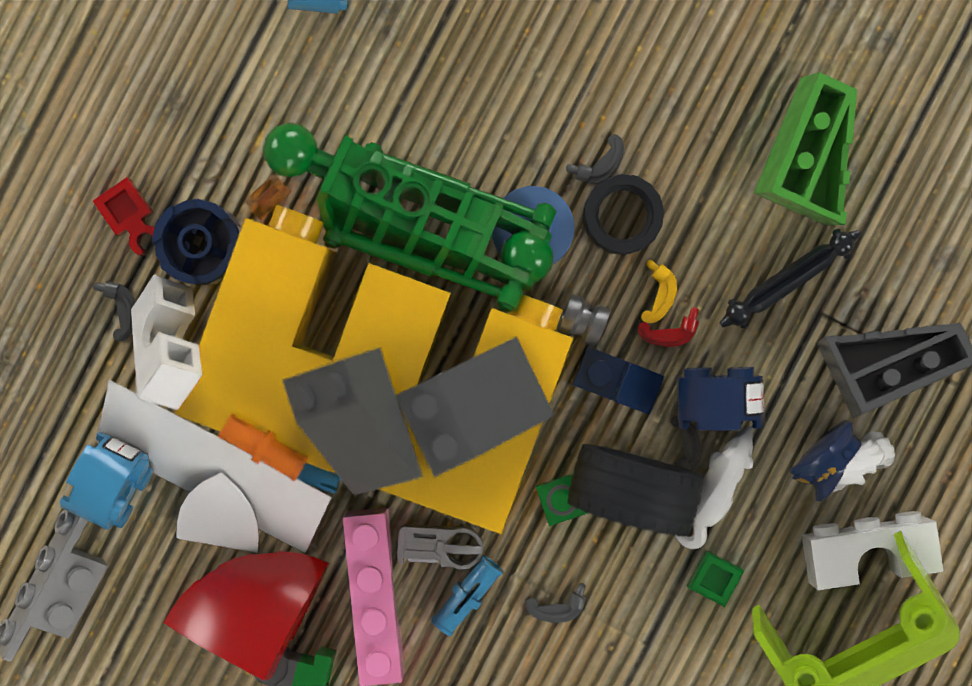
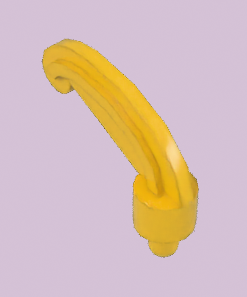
[641,260,677,323]

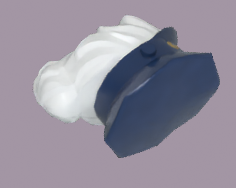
[789,420,895,502]

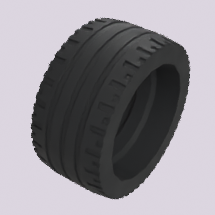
[568,444,704,537]

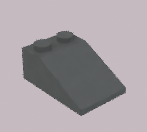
[396,337,555,477]
[282,348,423,495]

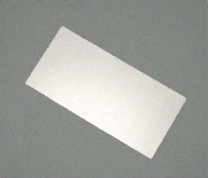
[96,380,331,553]

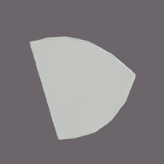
[176,472,259,553]

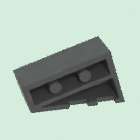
[817,323,972,419]

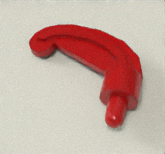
[638,307,699,347]

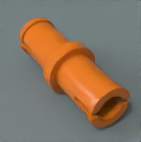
[218,413,309,482]

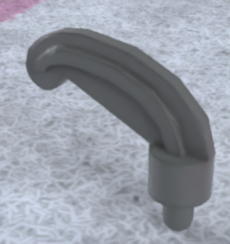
[566,134,624,184]
[93,281,135,341]
[526,583,587,623]

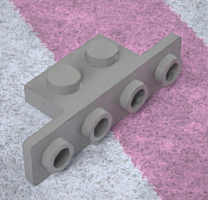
[0,509,108,662]

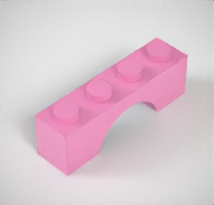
[343,507,405,686]

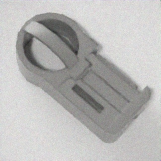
[397,524,483,570]

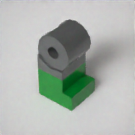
[254,646,337,686]

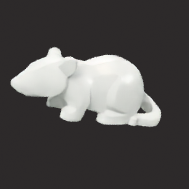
[675,426,753,549]

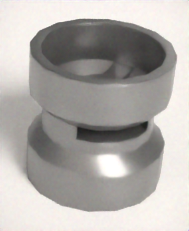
[556,294,611,347]

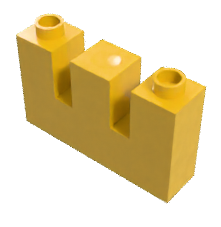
[174,205,573,534]

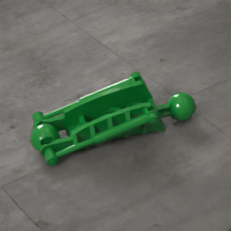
[262,122,557,312]

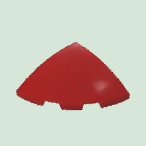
[164,551,330,681]

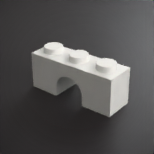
[131,275,202,410]
[801,511,944,590]

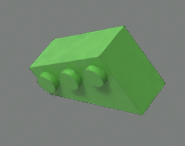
[753,72,857,226]

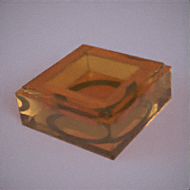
[246,173,291,221]

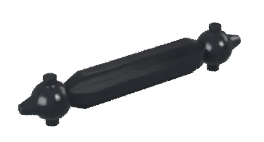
[719,229,861,328]

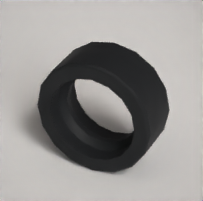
[583,174,664,255]

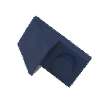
[572,346,664,415]

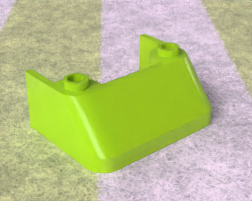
[752,530,960,686]

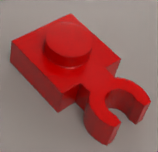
[93,177,155,256]

